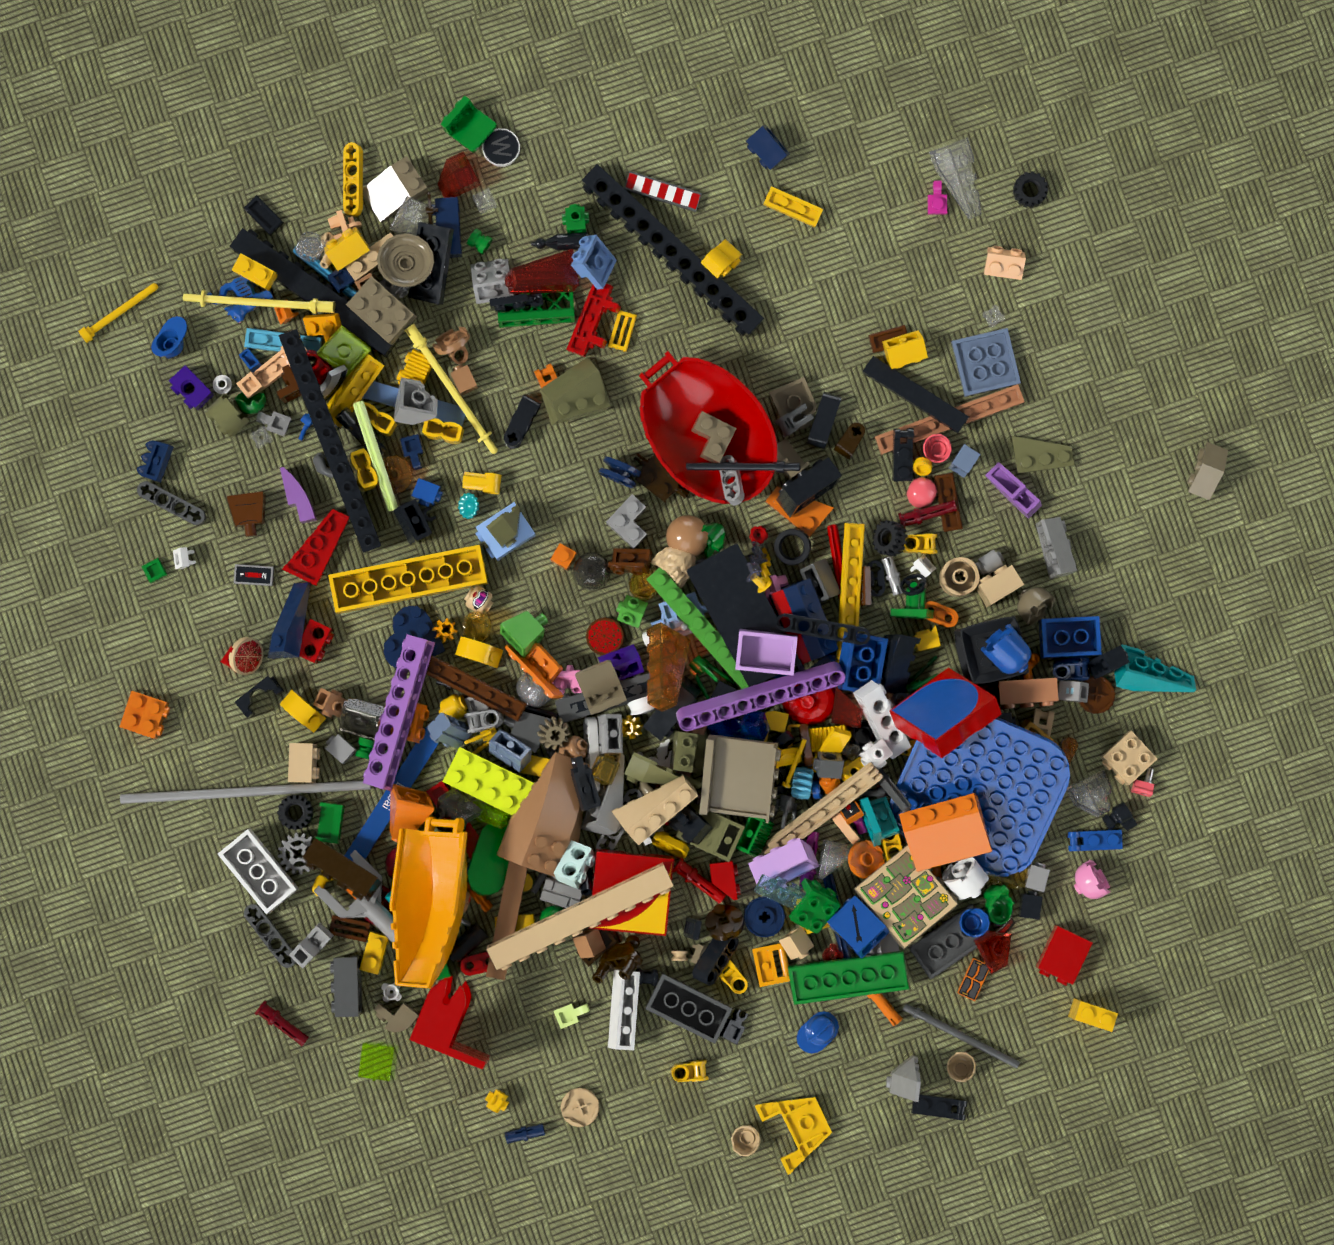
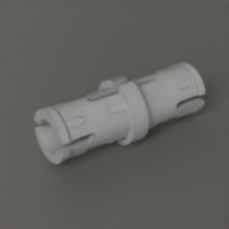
[881,556,903,596]

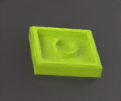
[317,325,371,377]

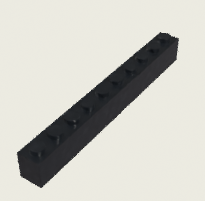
[229,228,400,358]

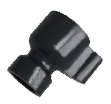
[1101,802,1138,831]

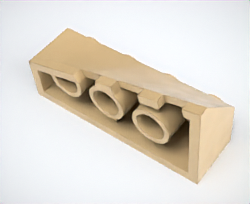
[612,775,698,845]

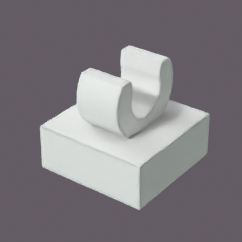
[173,547,196,569]
[910,554,936,580]

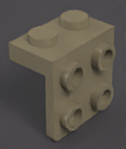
[575,660,627,715]

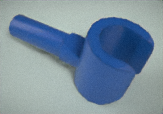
[298,413,313,441]

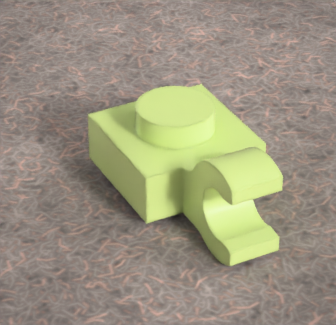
[554,1003,590,1029]

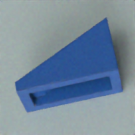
[239,348,262,373]

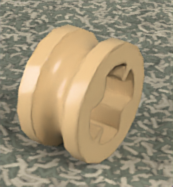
[671,950,689,961]

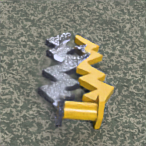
[746,541,772,593]

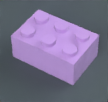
[735,629,798,676]
[748,838,819,891]

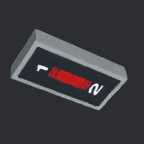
[234,564,274,586]

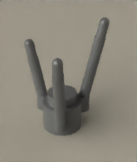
[770,795,798,829]

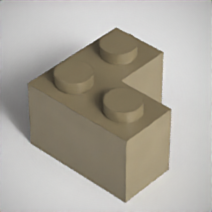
[691,411,736,463]
[1187,442,1228,500]

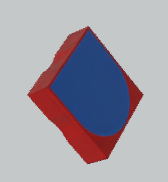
[889,667,1002,758]

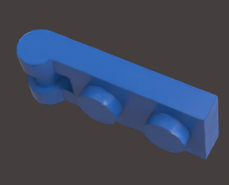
[1068,830,1123,851]

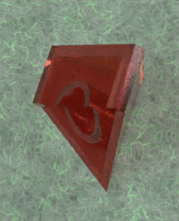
[831,686,863,728]
[973,931,1012,974]

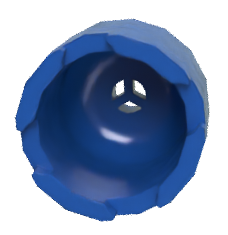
[981,624,1031,674]

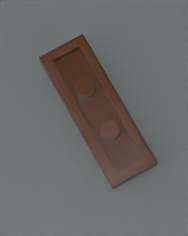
[934,473,963,532]

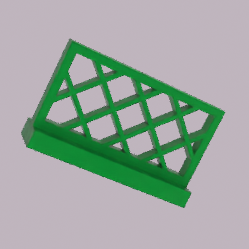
[498,275,575,328]

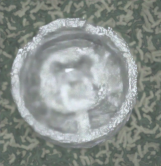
[295,232,325,262]

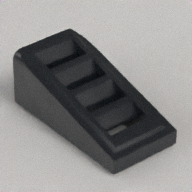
[683,917,702,940]

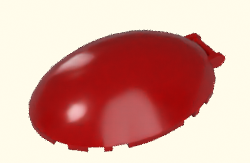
[639,351,777,504]

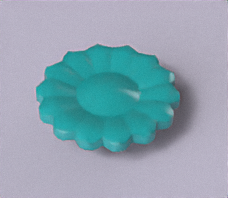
[458,492,479,519]

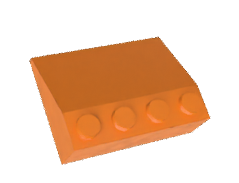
[899,793,992,872]

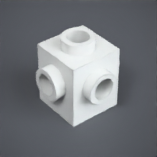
[859,739,893,770]

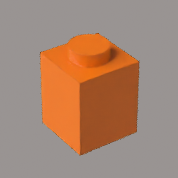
[550,543,577,571]

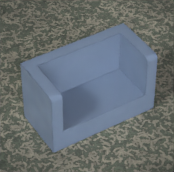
[948,444,981,478]

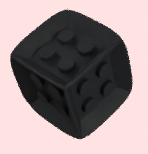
[954,616,1029,686]

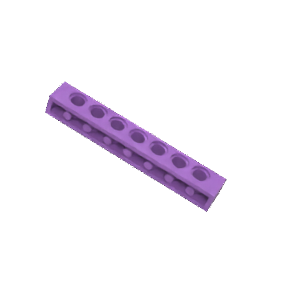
[363,634,435,791]

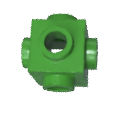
[616,595,648,628]

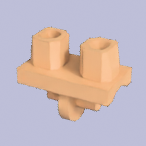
[328,210,362,239]

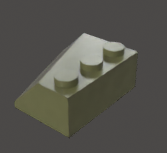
[540,357,610,426]

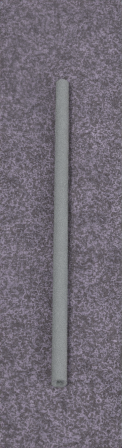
[120,780,371,804]

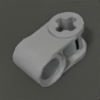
[464,710,504,734]

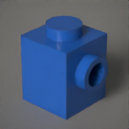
[411,478,443,507]

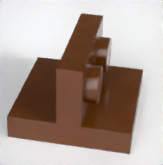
[277,364,302,404]

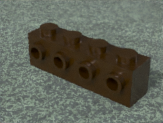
[302,838,382,902]

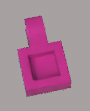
[927,181,947,215]

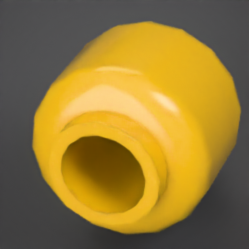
[439,694,468,720]

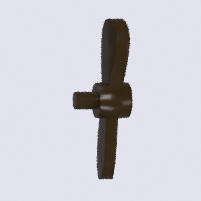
[426,192,438,224]

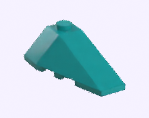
[1114,644,1196,692]

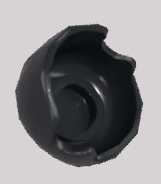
[850,719,877,749]

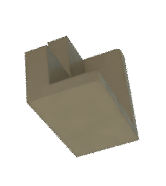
[777,439,810,480]

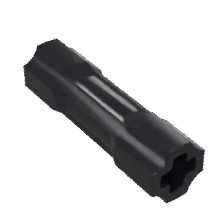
[335,407,386,455]

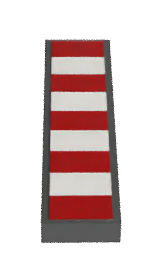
[624,171,702,212]

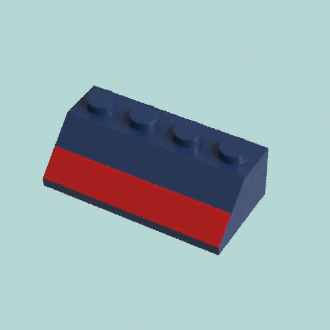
[769,578,838,664]

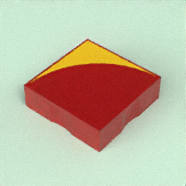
[588,848,674,936]

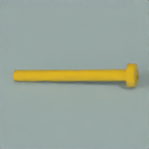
[782,738,807,788]

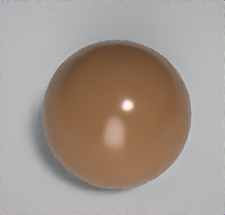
[666,515,708,557]

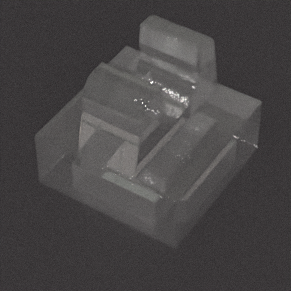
[472,188,497,215]

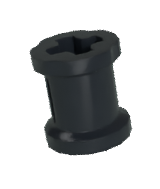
[636,968,658,986]

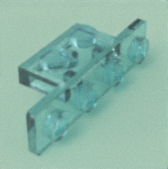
[754,874,806,909]

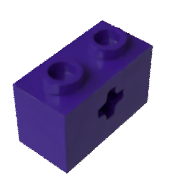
[598,644,644,681]

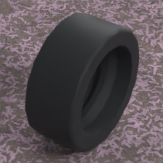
[774,528,811,565]

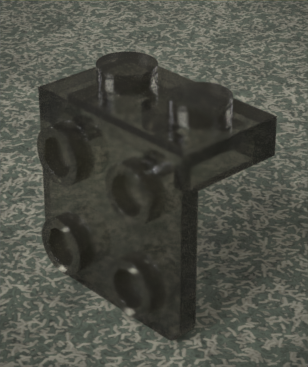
[435,788,482,833]

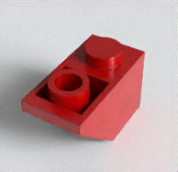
[709,861,741,900]

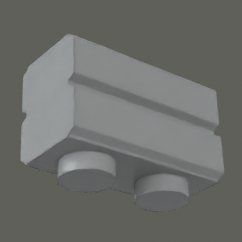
[597,714,623,755]
[540,876,582,908]

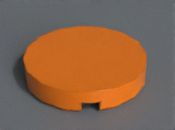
[848,840,885,879]

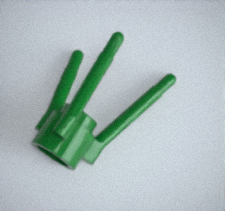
[689,655,735,700]

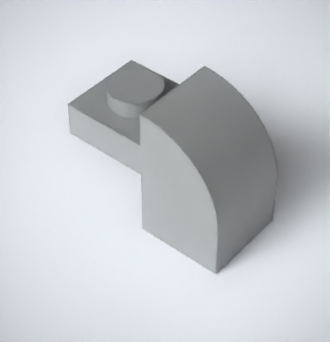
[289,923,334,968]

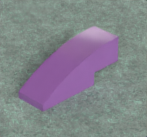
[985,462,1042,519]
[280,467,317,524]

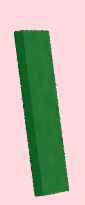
[788,950,909,1005]

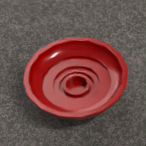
[781,678,837,725]

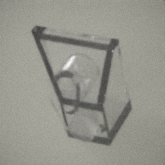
[816,839,850,879]

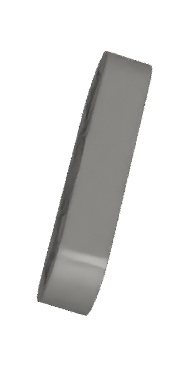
[720,455,744,506]

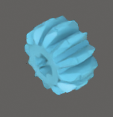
[791,767,814,800]

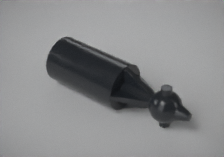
[531,232,588,251]

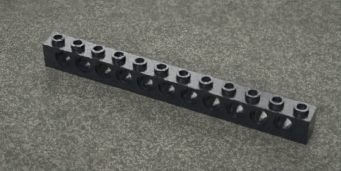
[582,164,764,338]
[279,328,381,553]

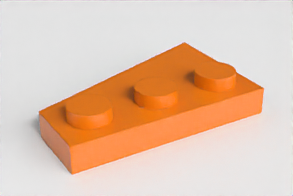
[765,486,834,538]

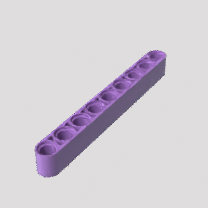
[676,662,845,731]

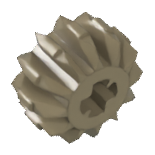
[537,716,571,750]

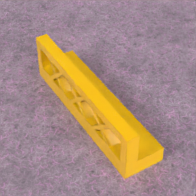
[327,354,384,428]

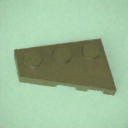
[1011,436,1074,474]

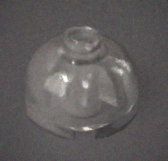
[516,672,551,707]

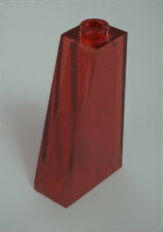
[505,249,579,294]

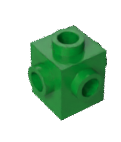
[562,204,589,233]

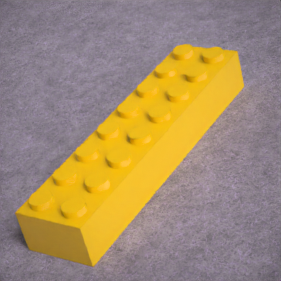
[328,545,488,614]

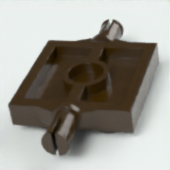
[634,453,690,502]

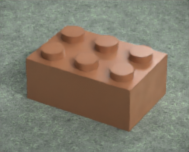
[994,678,1059,709]

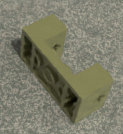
[669,731,708,774]

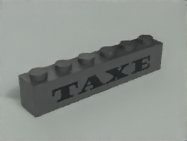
[555,666,672,723]

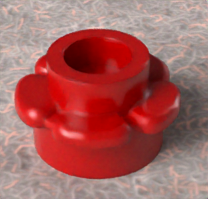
[749,526,768,545]

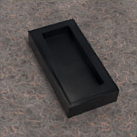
[243,195,284,236]

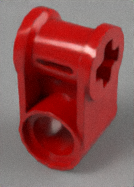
[307,350,333,385]

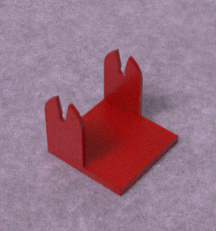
[409,975,491,1070]

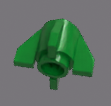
[701,522,725,558]

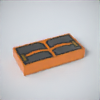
[957,958,991,1001]

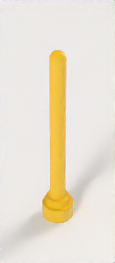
[78,283,158,343]

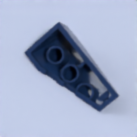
[268,582,311,659]

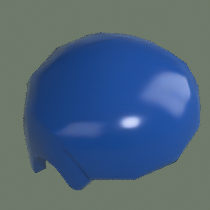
[959,908,990,937]

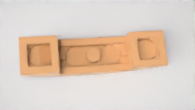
[236,346,308,399]

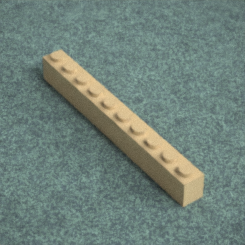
[486,862,673,970]

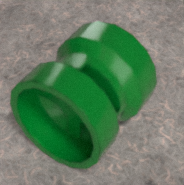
[466,228,493,255]
[355,737,375,759]

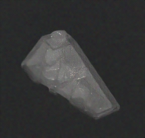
[930,137,982,219]

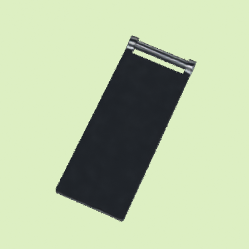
[687,543,806,698]

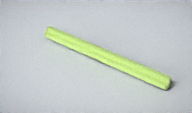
[353,401,398,511]

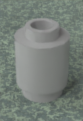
[975,550,1004,576]

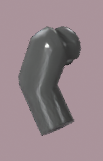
[313,452,334,479]

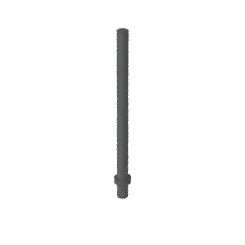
[903,1003,1020,1069]

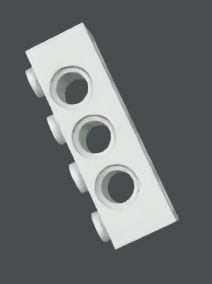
[853,680,911,759]

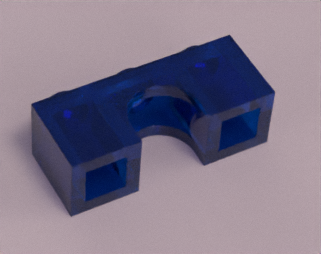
[707,708,770,741]

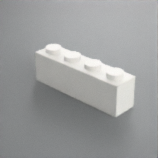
[608,970,640,1050]

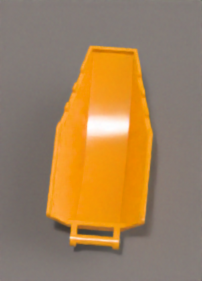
[389,816,467,989]

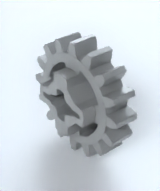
[278,833,313,875]

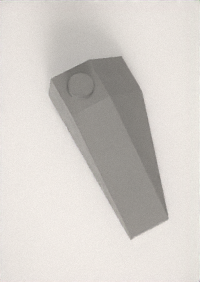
[886,1055,921,1102]

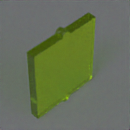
[358,1043,394,1081]

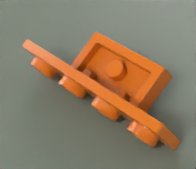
[505,643,564,699]

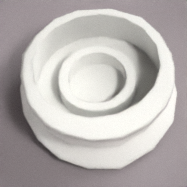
[628,696,660,715]

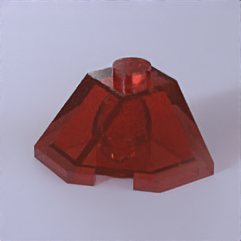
[437,151,480,198]

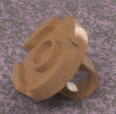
[432,327,470,364]

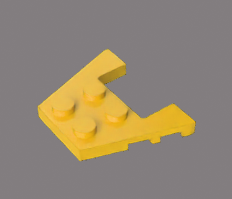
[755,1096,832,1175]

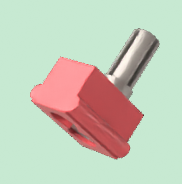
[1131,768,1155,797]

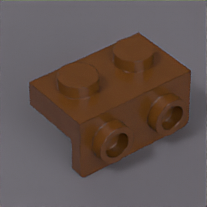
[608,548,652,575]

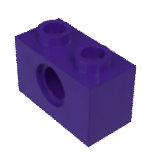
[169,365,214,410]

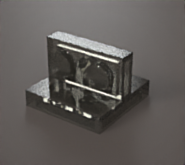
[339,697,385,741]

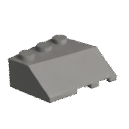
[1036,517,1077,579]

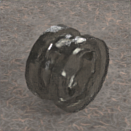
[841,741,860,761]

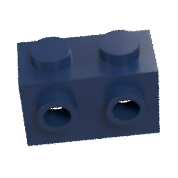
[746,125,790,170]

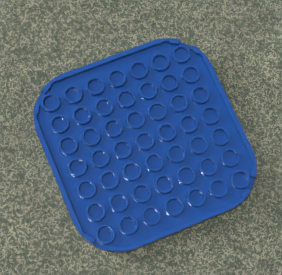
[890,717,1070,877]

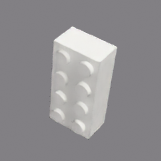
[218,829,299,914]

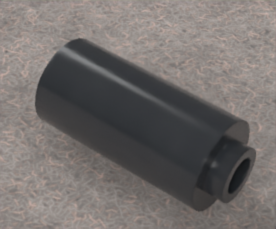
[449,922,489,962]

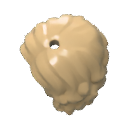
[651,547,696,588]

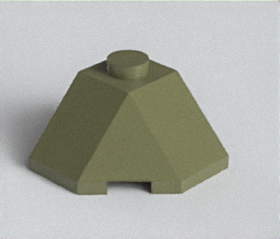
[486,505,521,548]

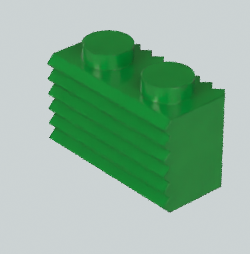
[736,817,775,857]

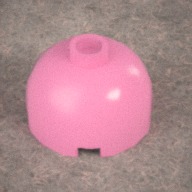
[1074,860,1111,899]

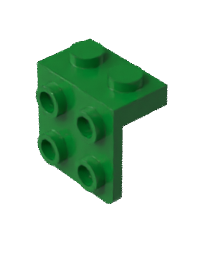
[440,95,497,153]
[789,878,841,933]

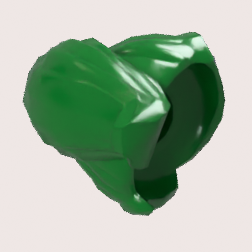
[983,884,1015,926]

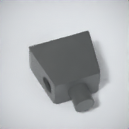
[503,712,551,753]

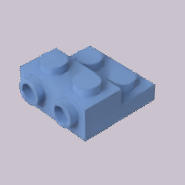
[571,235,617,290]

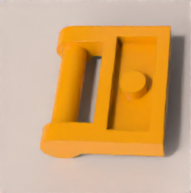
[752,943,790,987]

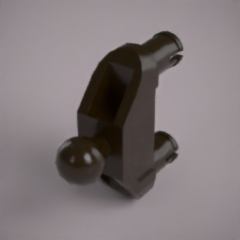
[592,935,644,984]

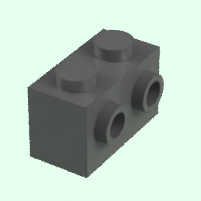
[799,558,840,603]

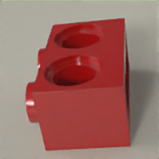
[299,619,334,664]

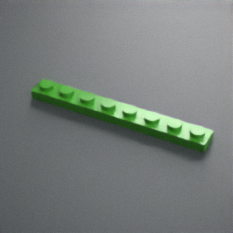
[646,567,749,689]

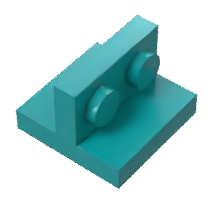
[860,796,900,847]

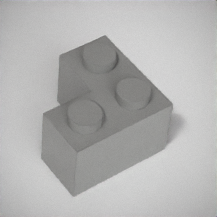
[606,494,647,549]

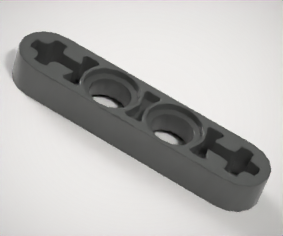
[137,481,206,526]
[244,904,296,968]

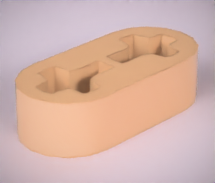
[831,811,861,845]

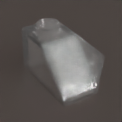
[1067,770,1112,817]

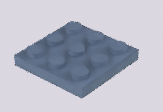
[951,328,1021,397]

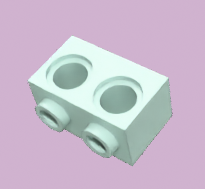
[554,840,595,889]

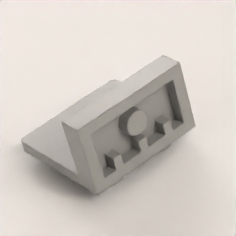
[470,259,514,304]

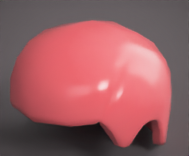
[923,434,952,463]
[907,477,937,509]

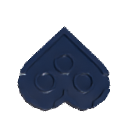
[384,606,446,669]

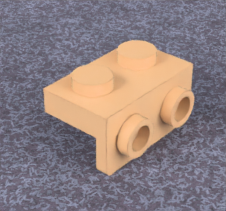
[984,246,1026,280]

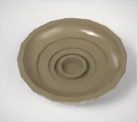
[377,234,434,287]

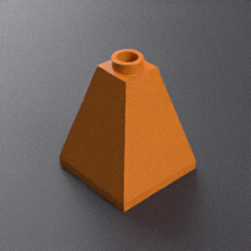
[390,784,434,843]

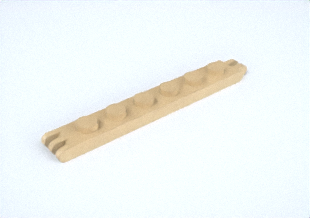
[762,762,883,854]

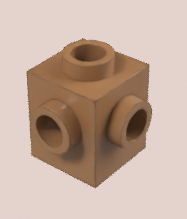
[313,688,348,718]

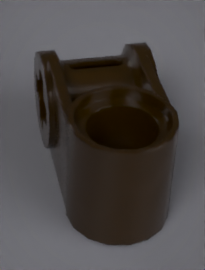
[833,422,865,460]

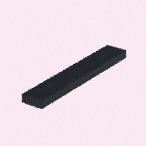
[862,356,969,434]

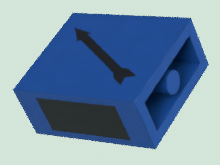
[827,896,890,959]

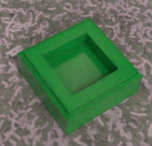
[141,558,168,584]

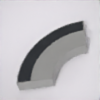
[320,365,348,401]

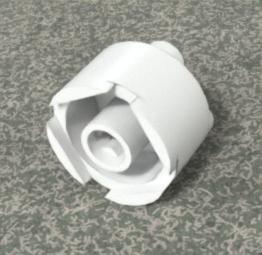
[942,857,989,900]

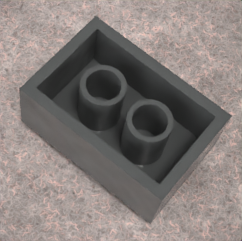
[330,955,363,1017]

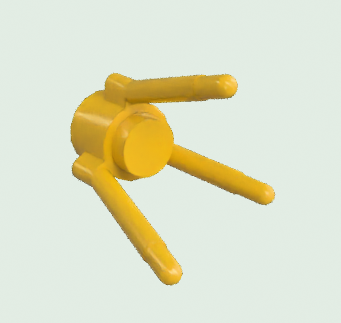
[464,728,497,754]

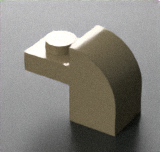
[374,1002,419,1032]

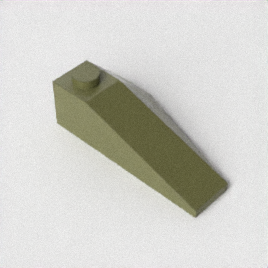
[624,752,702,789]

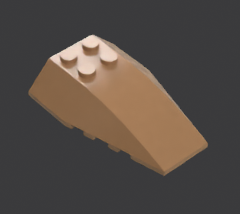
[497,752,590,877]

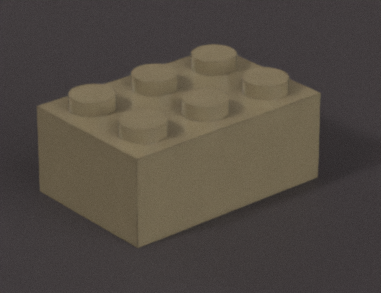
[346,276,417,345]

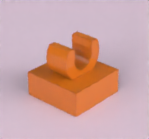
[274,299,299,325]

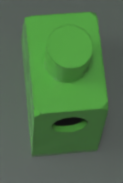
[500,611,548,658]

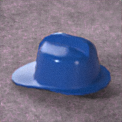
[151,316,187,359]
[797,1011,839,1054]

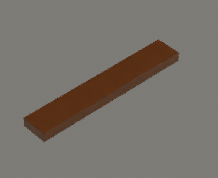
[426,655,527,721]

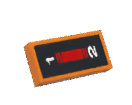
[840,800,864,825]

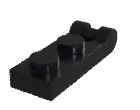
[892,428,914,482]
[911,1094,968,1121]

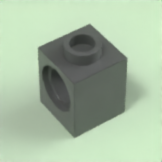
[813,751,844,779]

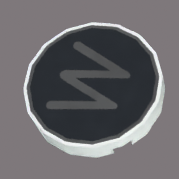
[482,128,520,167]

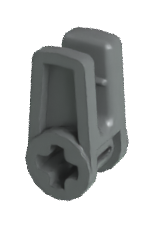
[774,403,814,438]

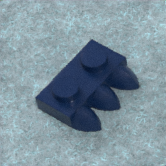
[137,440,174,483]

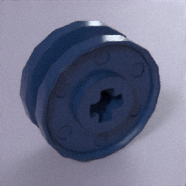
[598,456,641,489]
[743,896,785,938]

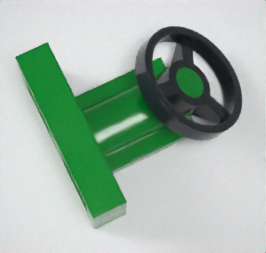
[890,574,934,619]

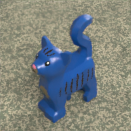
[207,276,274,323]

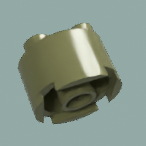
[205,393,251,437]

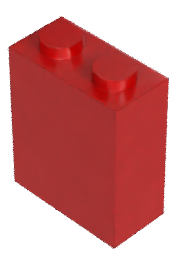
[1036,925,1093,986]

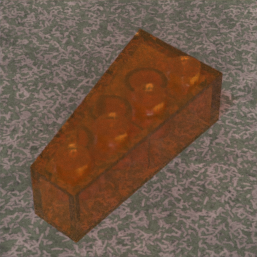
[647,622,691,712]

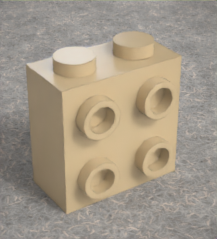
[1101,731,1157,785]

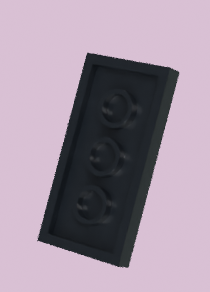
[408,222,454,305]

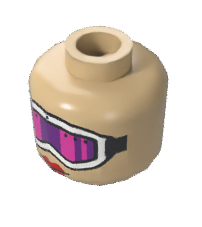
[464,586,494,614]

